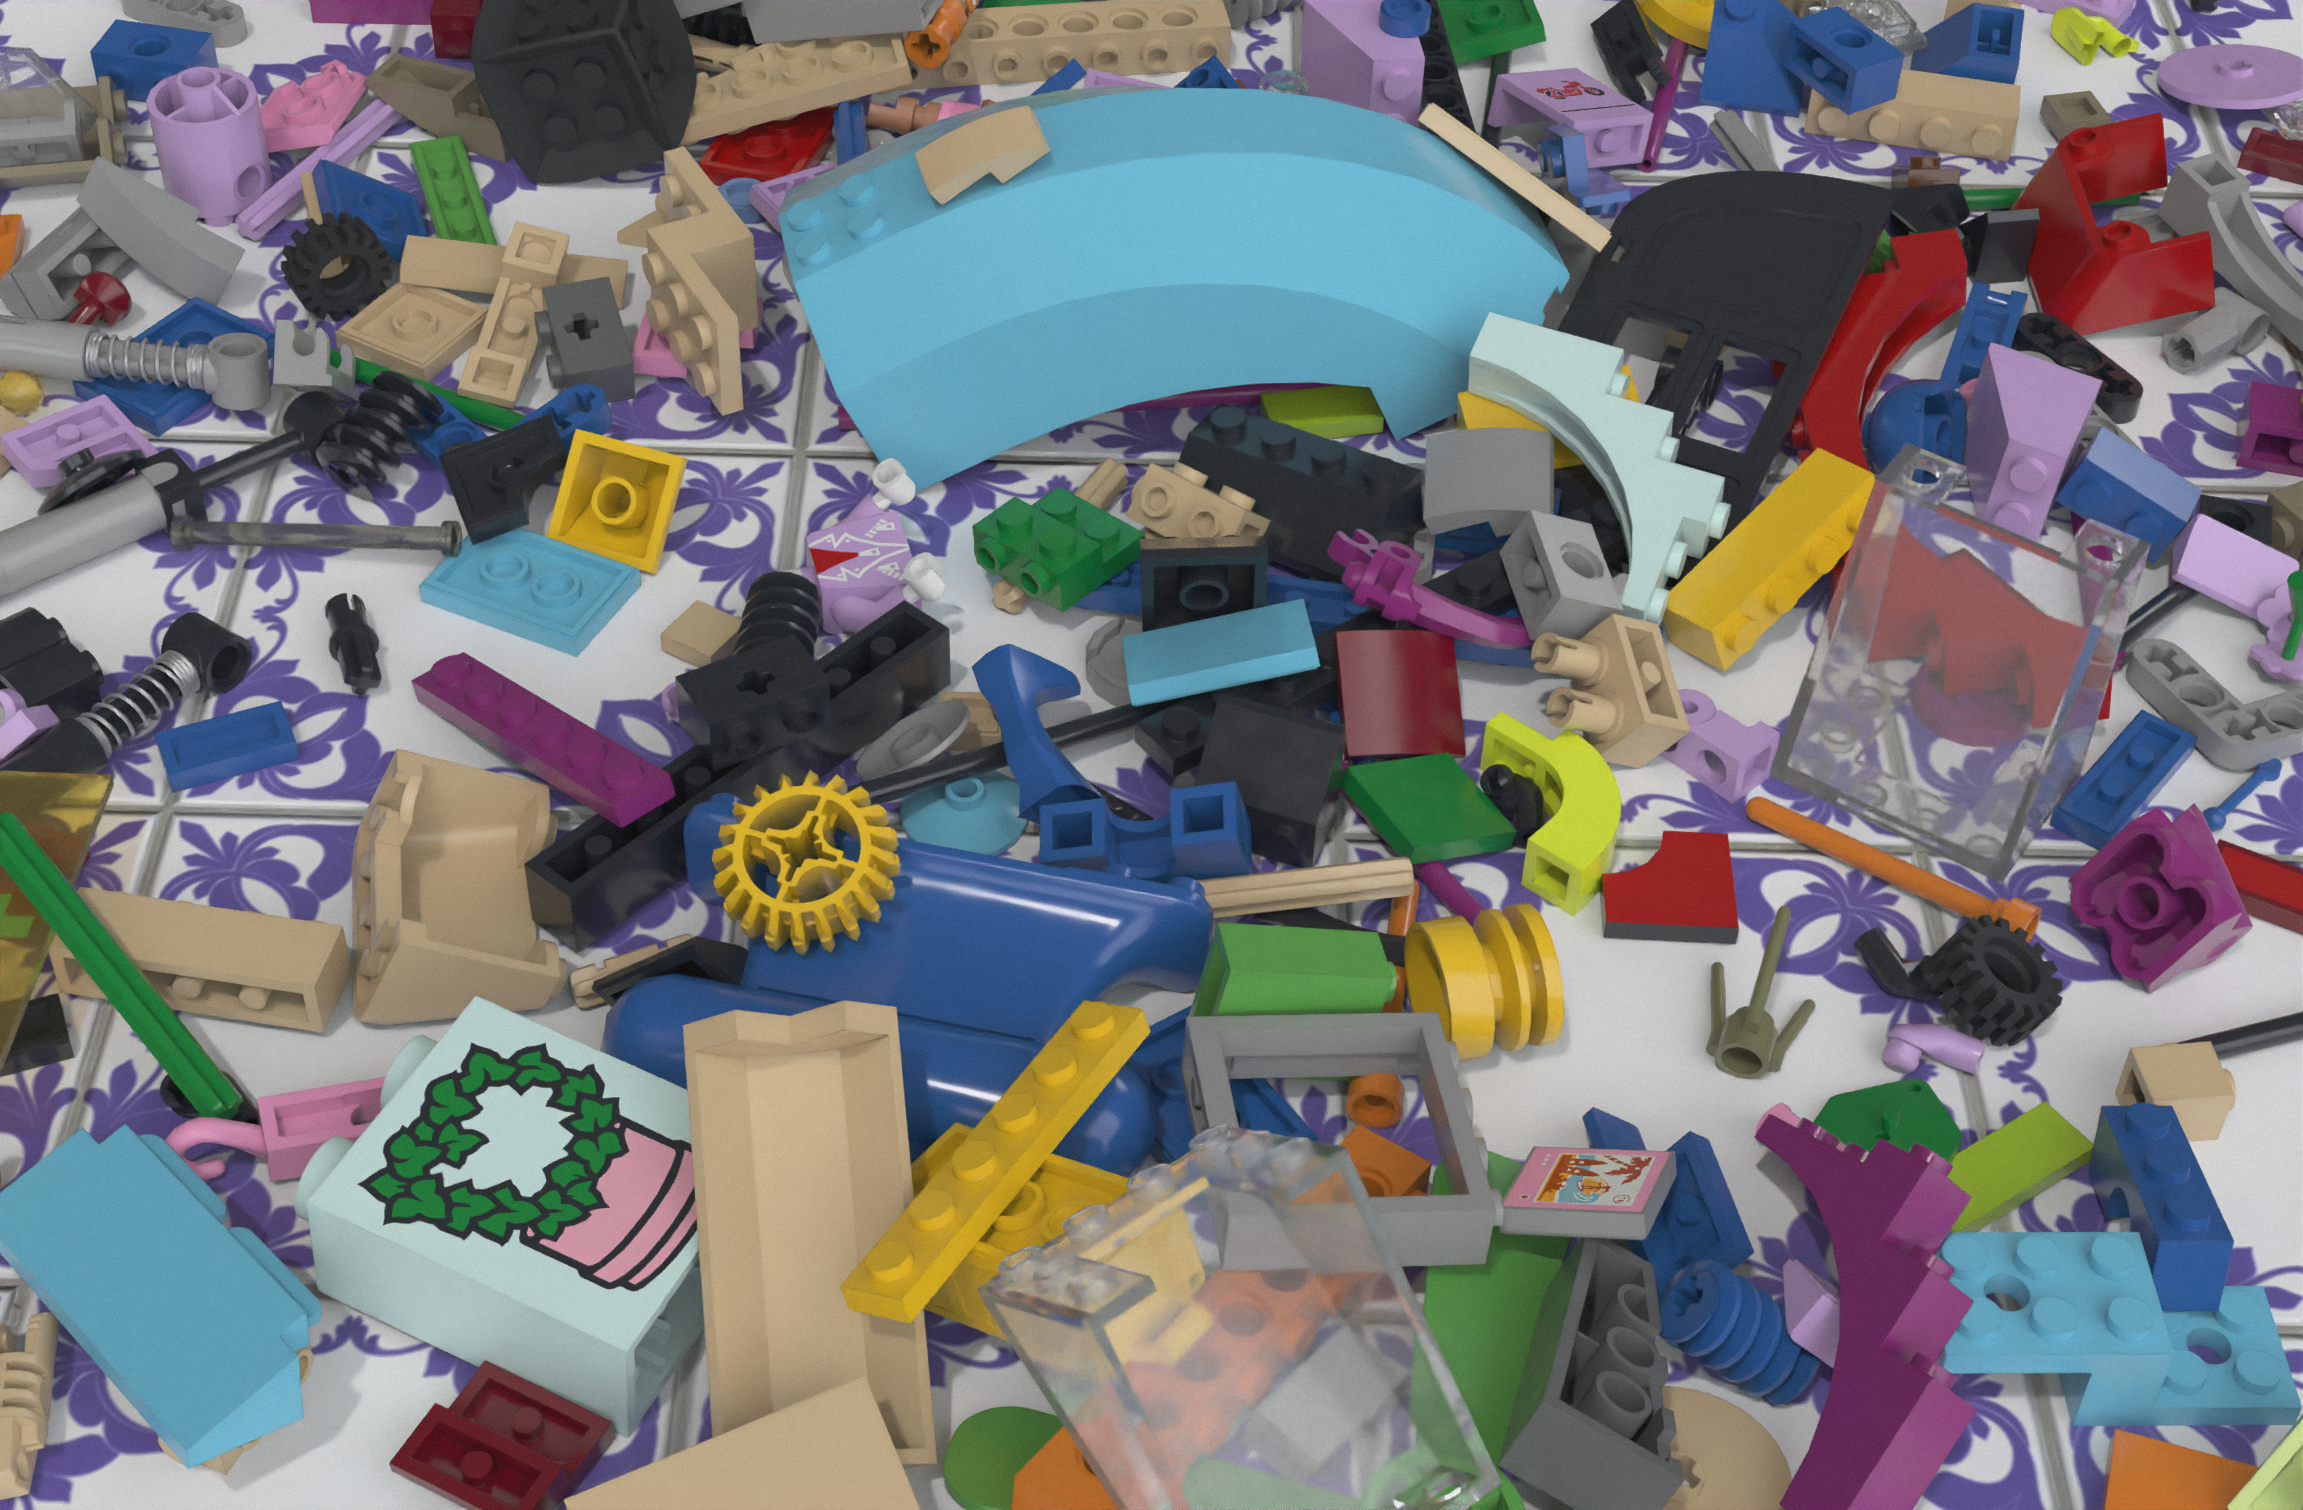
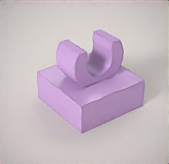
[0,688,60,765]

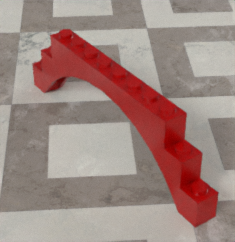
[1769,229,2113,728]

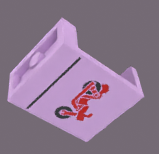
[1487,68,1654,169]

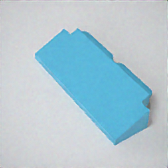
[0,1124,322,1469]

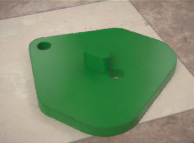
[1814,1078,1962,1164]

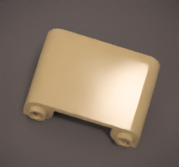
[352,749,567,1026]

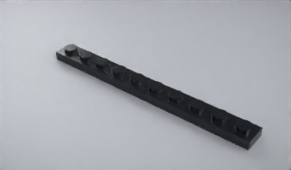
[1135,495,1627,778]

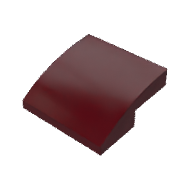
[1332,630,1466,761]
[389,1360,616,1510]

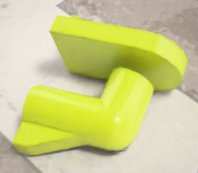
[2051,7,2140,65]

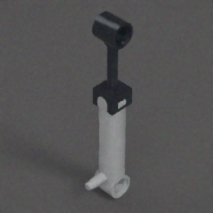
[0,391,346,598]

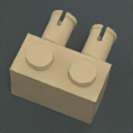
[1531,614,1691,768]

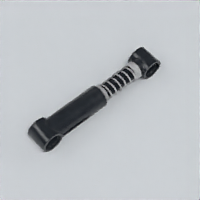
[0,612,252,828]

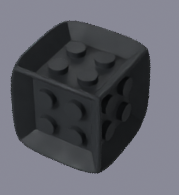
[471,0,696,184]

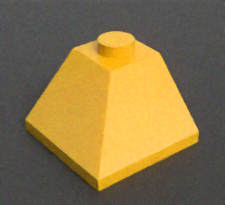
[546,429,688,574]

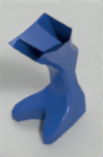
[972,644,1115,825]

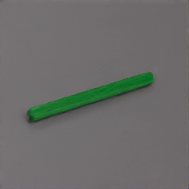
[0,811,242,1120]

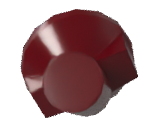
[67,271,132,326]

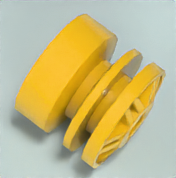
[1404,903,1564,1062]

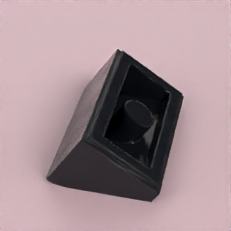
[592,936,749,1007]

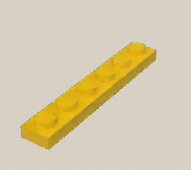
[839,1000,1151,1324]

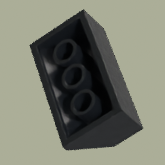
[1178,403,1422,584]

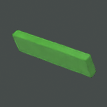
[409,135,498,245]

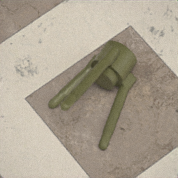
[1706,906,1816,1079]

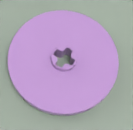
[2158,44,2303,109]

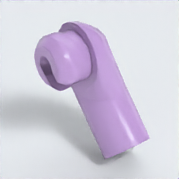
[1882,1024,1987,1075]

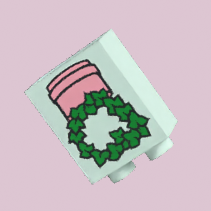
[294,996,705,1438]

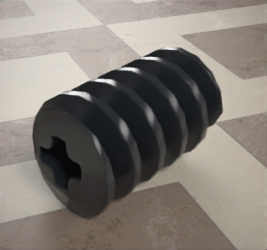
[316,371,445,501]
[734,571,822,658]

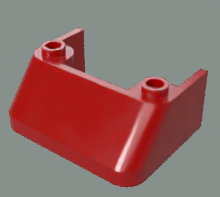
[2010,112,2216,336]

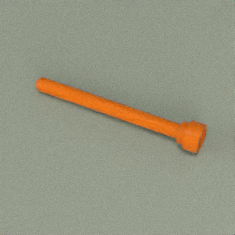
[1746,797,2042,943]
[1346,879,1420,1129]

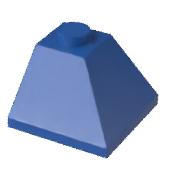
[1698,0,1804,118]

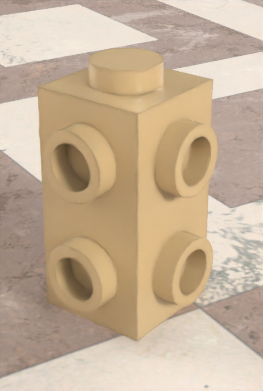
[1125,461,1271,539]

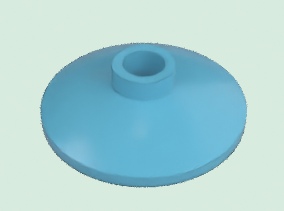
[900,770,1029,856]

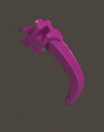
[1327,529,1535,650]

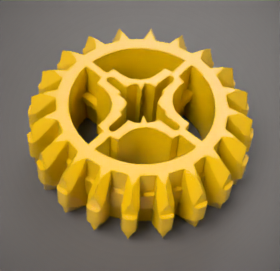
[712,770,901,956]

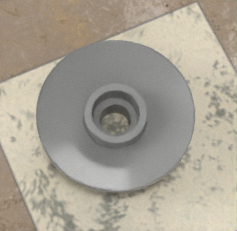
[856,700,971,782]

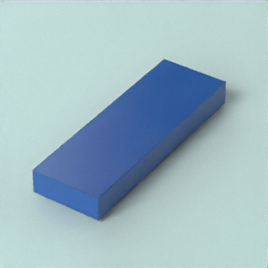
[2049,709,2198,851]

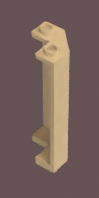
[683,1000,938,1475]

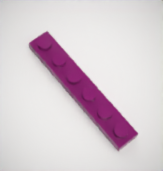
[411,652,676,828]

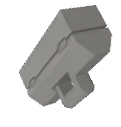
[0,206,130,320]

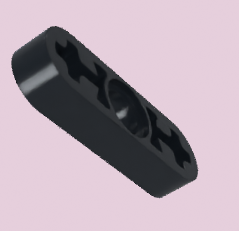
[2012,312,2144,424]

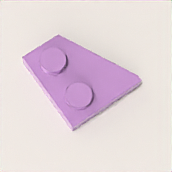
[0,394,159,488]

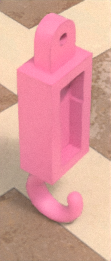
[164,1076,386,1182]

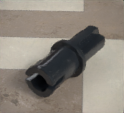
[325,593,382,695]

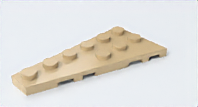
[678,33,913,148]

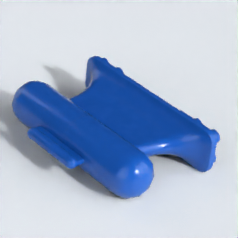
[600,793,1213,1179]

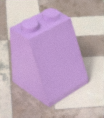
[1298,0,1425,128]
[1964,342,2102,547]

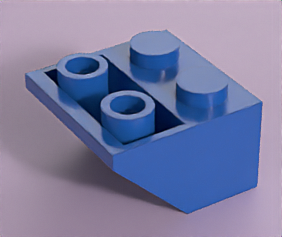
[1910,2,2024,85]

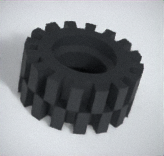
[281,212,393,321]
[1928,915,2063,1047]

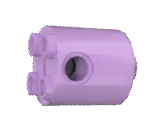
[146,67,274,227]

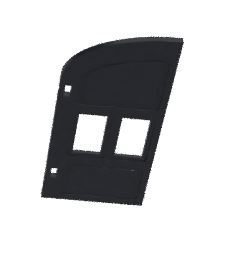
[1554,171,1898,588]

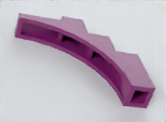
[1754,1113,1976,1510]

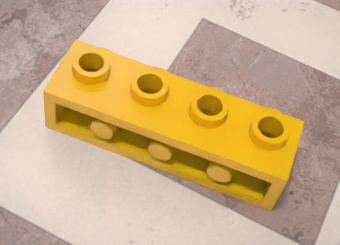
[1663,447,1884,672]

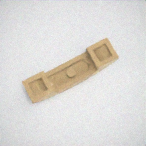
[457,221,570,409]

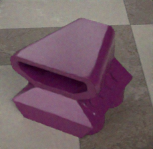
[2068,803,2253,993]

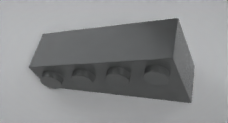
[1497,1237,1684,1510]

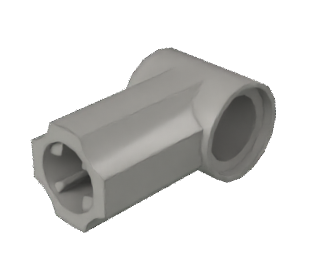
[2160,286,2271,375]

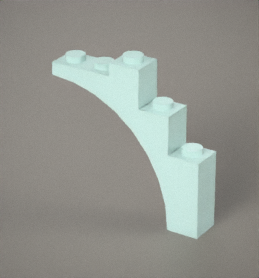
[1468,312,1731,625]

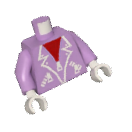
[782,458,945,634]

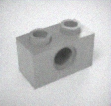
[1499,509,1624,640]

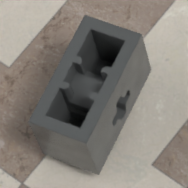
[534,276,635,403]

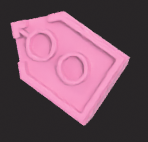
[260,59,367,153]

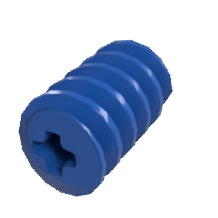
[1658,1259,1820,1406]

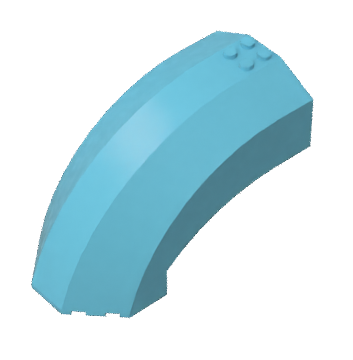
[777,86,1570,493]

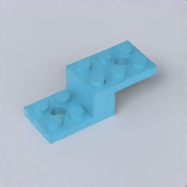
[1935,1232,2302,1426]

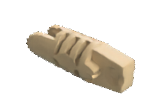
[0,1312,59,1500]

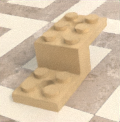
[642,146,759,416]

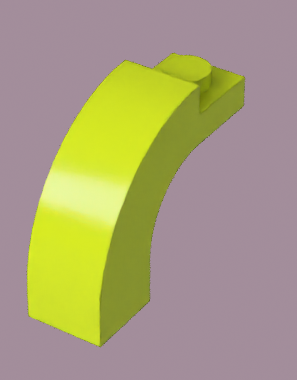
[1480,711,1621,917]

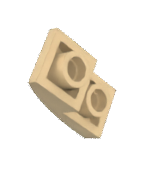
[914,105,1051,205]

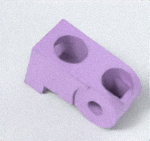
[1661,689,1780,804]

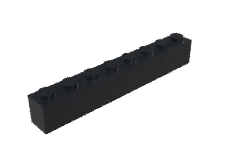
[524,600,951,953]

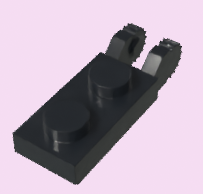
[1590,0,1673,105]

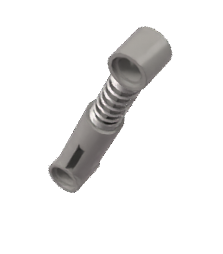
[0,314,271,411]

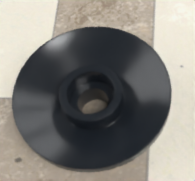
[37,448,145,516]

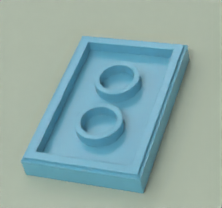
[419,528,641,657]
[1121,599,1320,707]

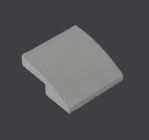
[1423,428,1554,537]

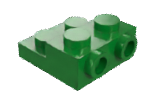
[972,486,1146,613]

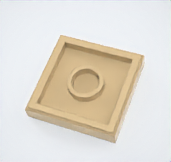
[335,281,489,382]

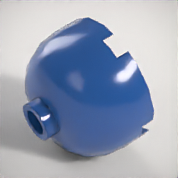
[1862,379,1968,495]

